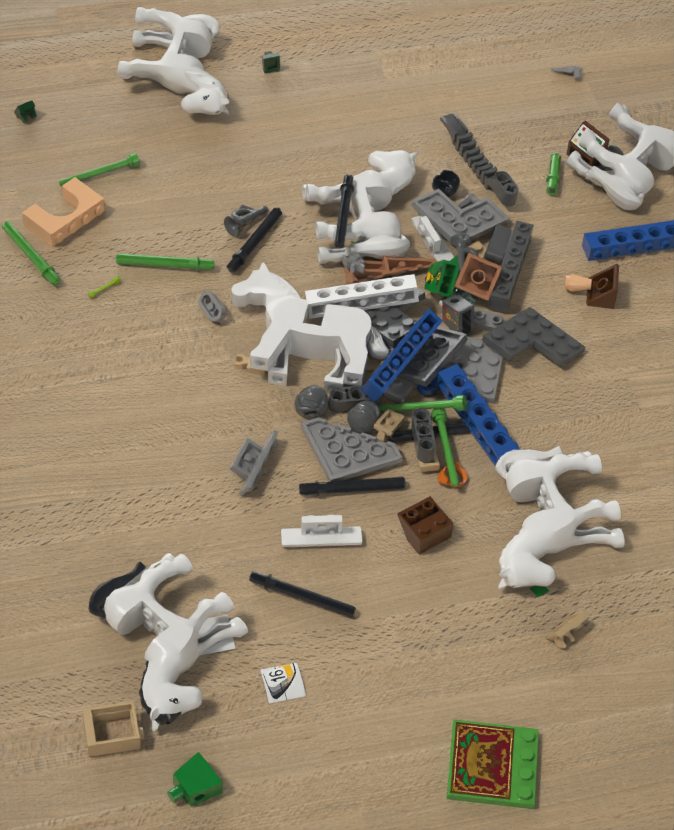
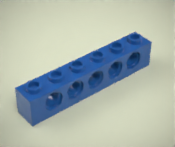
[582,220,674,261]
[360,309,443,402]
[435,364,519,466]

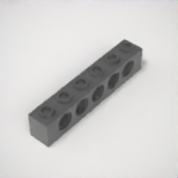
[489,221,534,314]

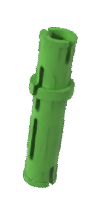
[546,153,561,196]

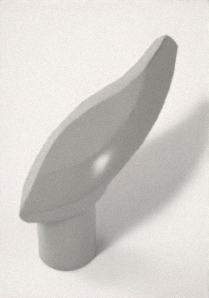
[551,66,583,80]
[457,193,481,209]

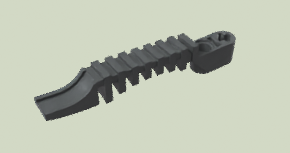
[440,113,519,206]

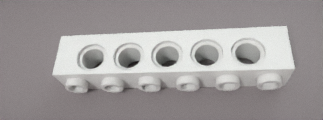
[305,274,419,319]

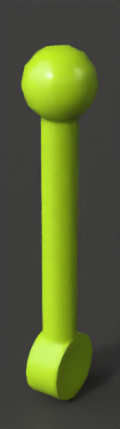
[88,276,121,298]

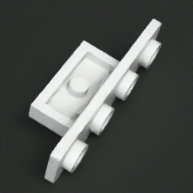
[411,216,454,262]
[281,515,362,547]

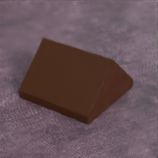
[586,264,619,309]

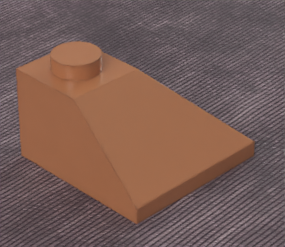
[454,253,502,301]

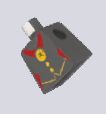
[439,295,474,336]

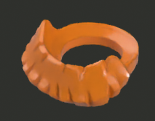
[437,462,467,487]

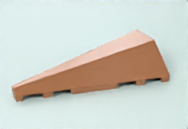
[344,257,436,284]

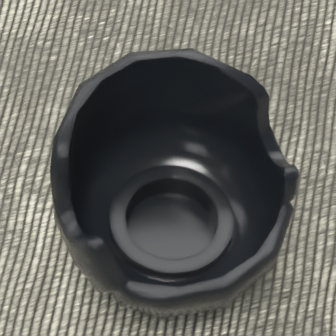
[432,170,460,197]

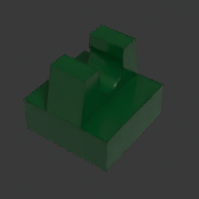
[262,51,280,73]
[14,100,37,123]

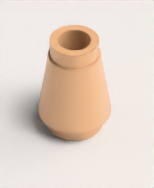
[565,274,592,292]

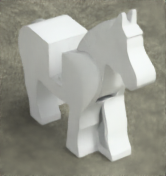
[232,263,389,394]

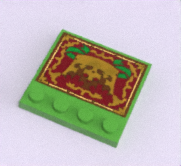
[447,719,539,809]

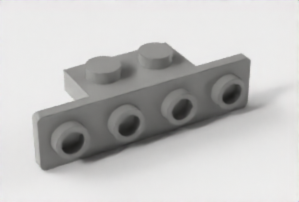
[230,430,278,496]

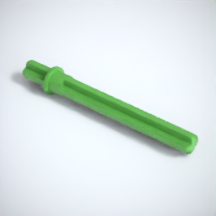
[2,221,61,286]
[116,253,215,271]

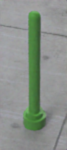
[59,152,140,186]
[379,395,467,412]
[431,408,459,487]

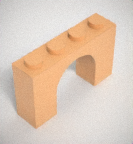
[22,177,105,247]

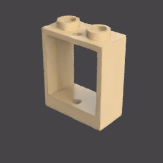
[82,701,144,757]

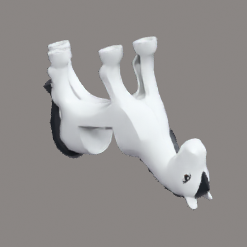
[88,553,248,732]

